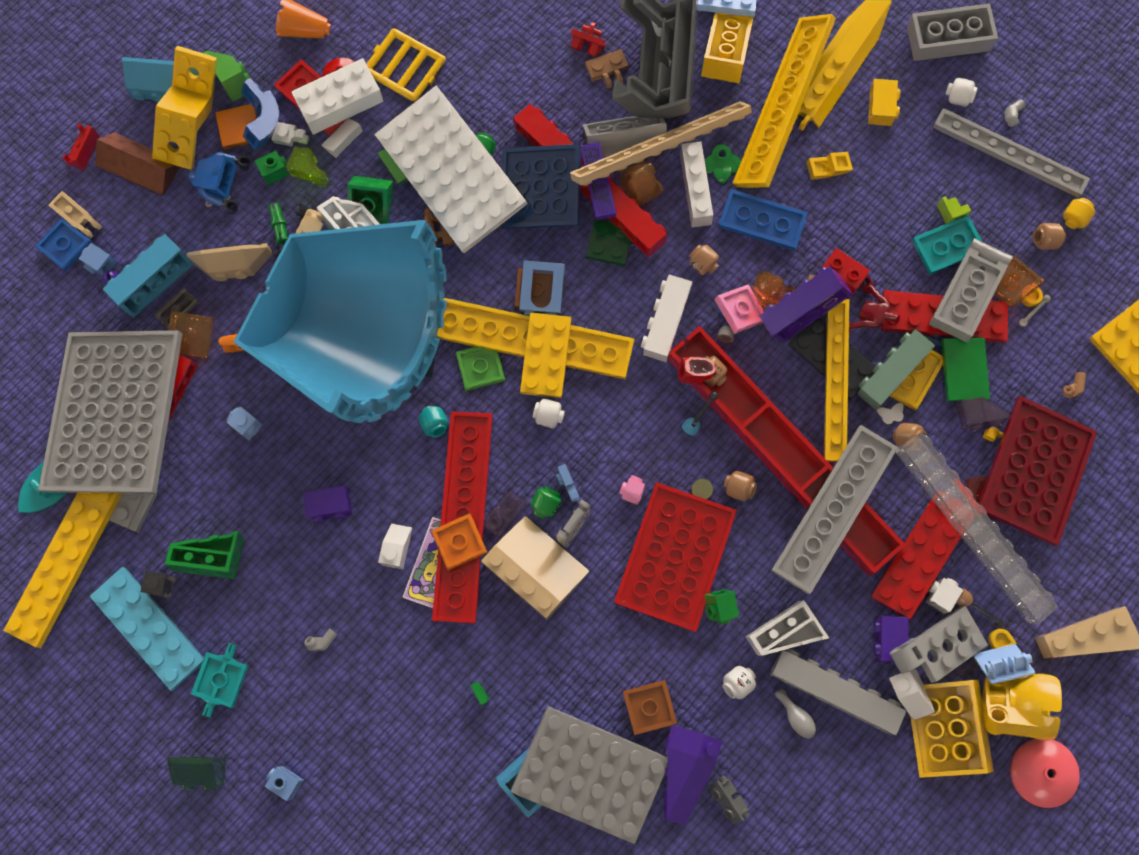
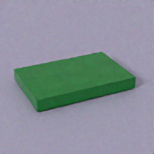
[941,338,990,402]

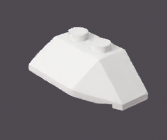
[317,196,380,230]

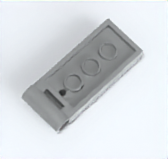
[929,238,1013,343]

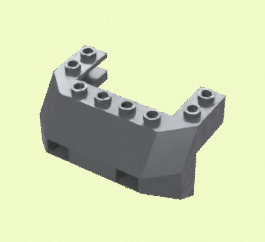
[613,0,697,119]

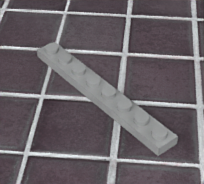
[932,108,1090,198]

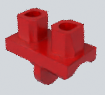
[570,22,607,58]

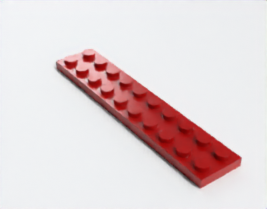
[432,411,493,624]

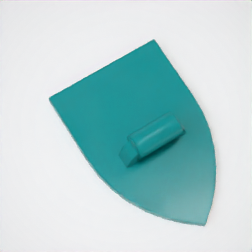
[18,461,67,513]

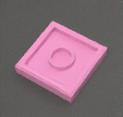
[714,284,764,334]

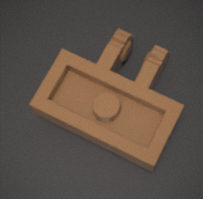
[585,49,628,89]

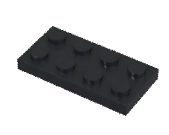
[788,318,876,400]

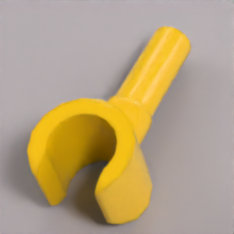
[983,427,1003,442]

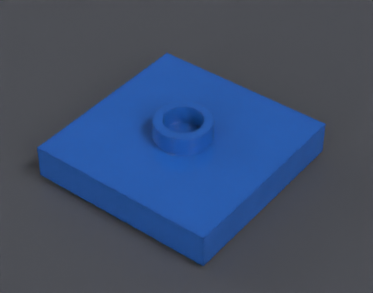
[35,217,93,272]

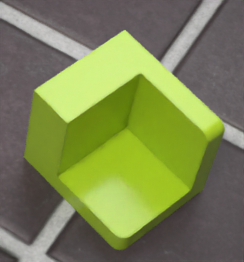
[937,196,971,224]

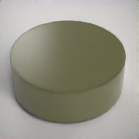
[691,479,713,499]

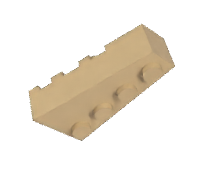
[1035,606,1139,659]

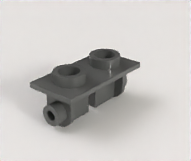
[708,775,750,824]

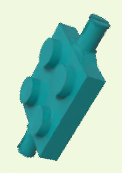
[191,643,249,718]

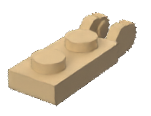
[49,191,102,239]

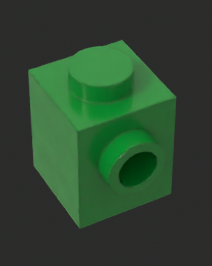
[255,151,289,185]
[704,589,739,624]

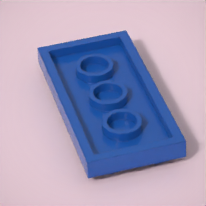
[718,189,808,251]

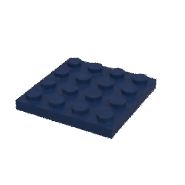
[501,144,582,229]

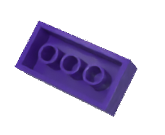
[759,266,853,342]

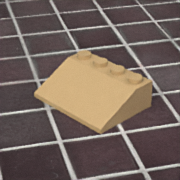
[481,516,589,620]

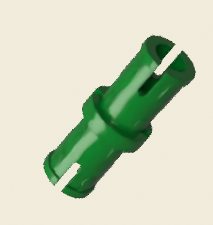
[268,203,288,245]

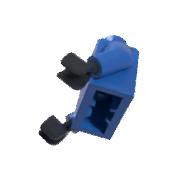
[189,152,250,215]

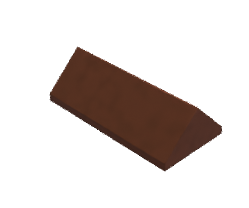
[95,132,181,196]

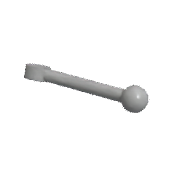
[1018,295,1051,327]

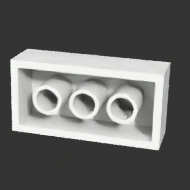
[291,58,384,135]

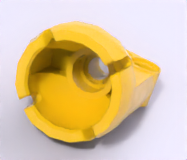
[982,674,1062,741]

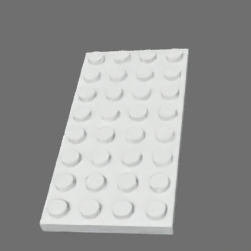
[375,85,528,253]

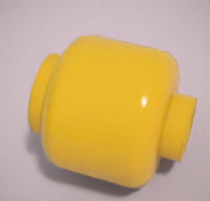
[1063,198,1095,229]

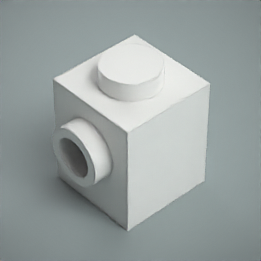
[926,578,963,614]

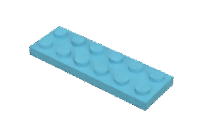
[90,567,204,691]

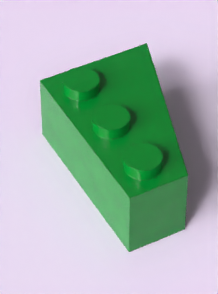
[165,531,244,579]

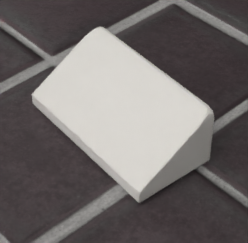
[322,118,363,158]

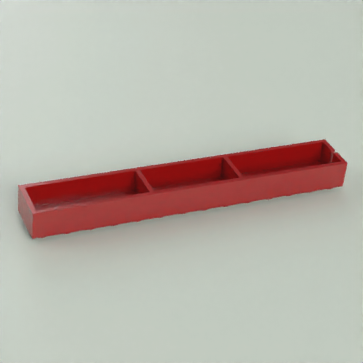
[667,326,906,576]

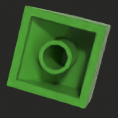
[203,51,250,102]

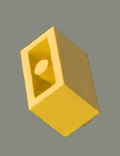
[868,79,901,126]

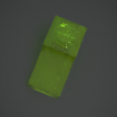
[286,146,329,187]

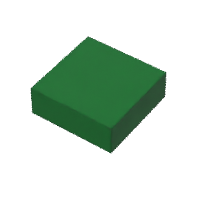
[470,682,490,705]

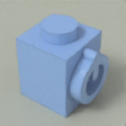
[226,407,262,440]

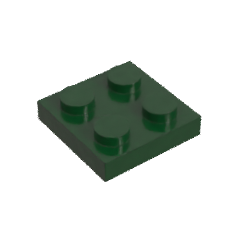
[586,219,631,266]

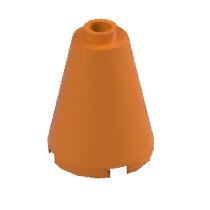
[276,0,331,38]

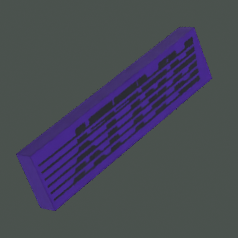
[581,142,616,220]

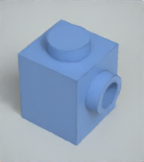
[79,243,117,276]
[264,766,304,801]

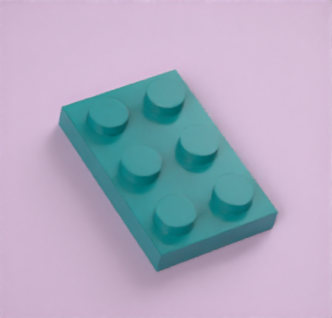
[911,215,982,275]

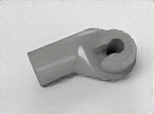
[1005,99,1026,127]
[304,628,338,651]

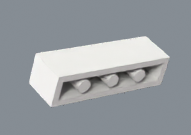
[680,142,713,227]
[641,275,692,362]

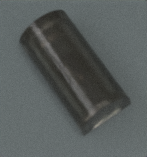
[154,288,198,330]

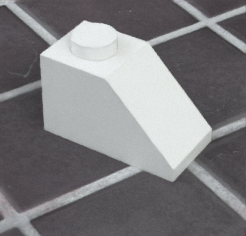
[378,524,412,569]
[889,670,935,720]

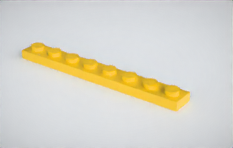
[824,299,849,463]

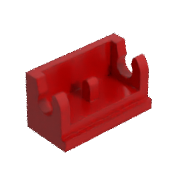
[62,123,100,170]

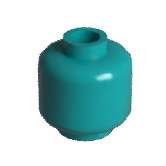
[418,406,449,437]

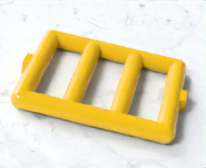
[366,28,446,102]

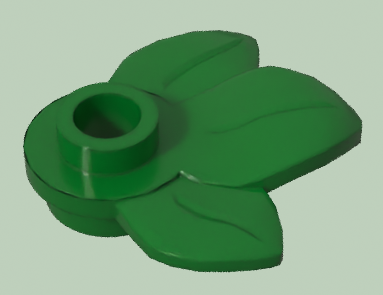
[704,144,741,185]

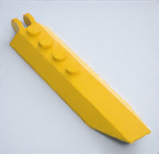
[795,0,892,131]

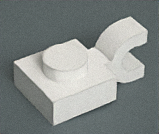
[272,122,309,146]

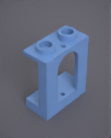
[519,260,566,316]

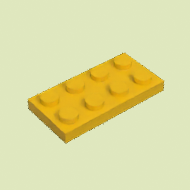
[520,313,572,398]

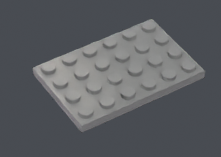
[511,706,668,844]

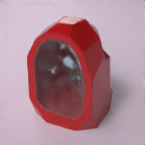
[678,357,716,384]

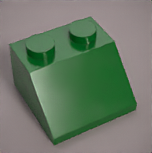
[348,176,393,224]

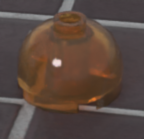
[753,271,795,308]

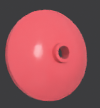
[1010,739,1080,808]

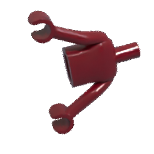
[849,277,900,334]

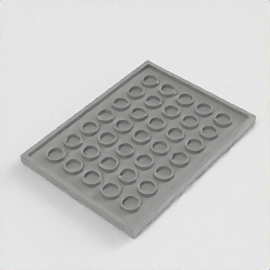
[39,330,183,494]

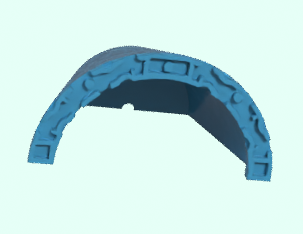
[234,220,447,423]

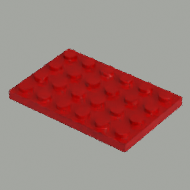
[614,482,737,633]

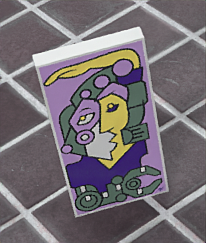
[403,517,441,608]

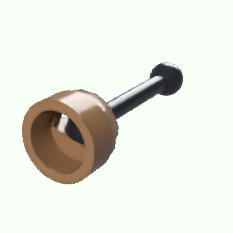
[956,588,1004,627]

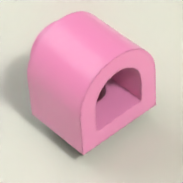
[619,475,645,505]

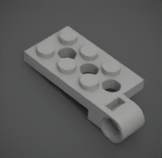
[890,606,988,683]

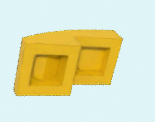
[806,152,853,180]

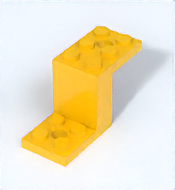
[152,46,217,170]

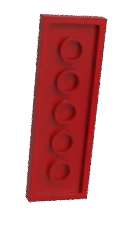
[881,290,1008,343]
[871,490,977,621]

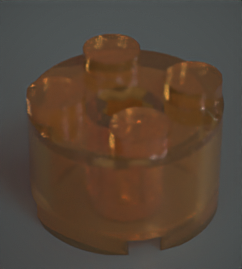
[619,161,664,207]

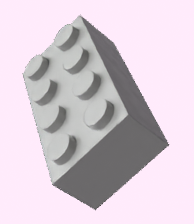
[907,4,998,61]

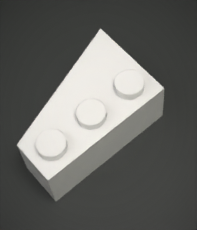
[746,600,829,656]

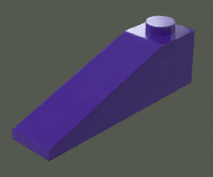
[664,724,722,825]

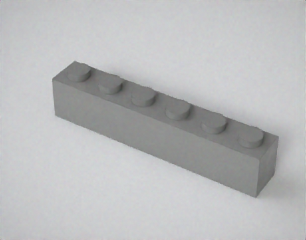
[770,649,907,735]

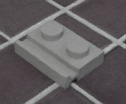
[109,494,157,533]

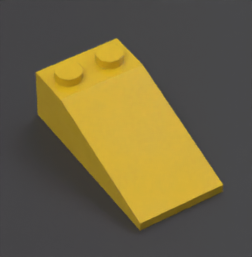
[701,13,753,83]

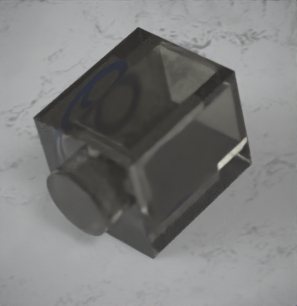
[140,571,175,598]

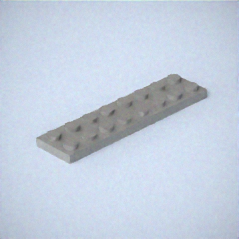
[771,425,898,595]

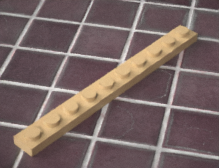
[570,102,752,185]

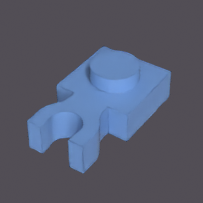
[556,464,580,503]

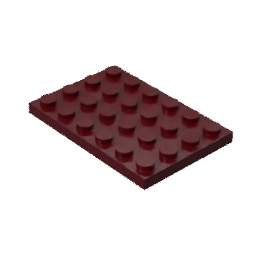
[976,396,1097,547]

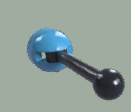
[682,392,718,436]

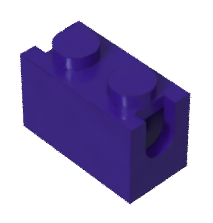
[303,486,352,523]
[873,616,908,663]

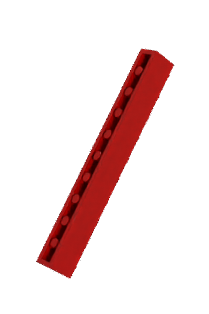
[513,103,667,258]

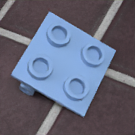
[973,644,1036,684]

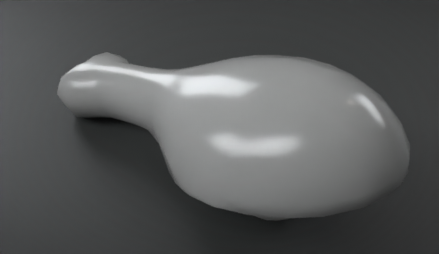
[775,689,816,739]

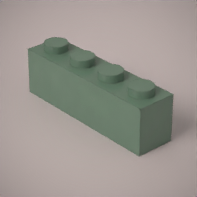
[857,329,935,410]

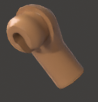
[1063,372,1086,398]

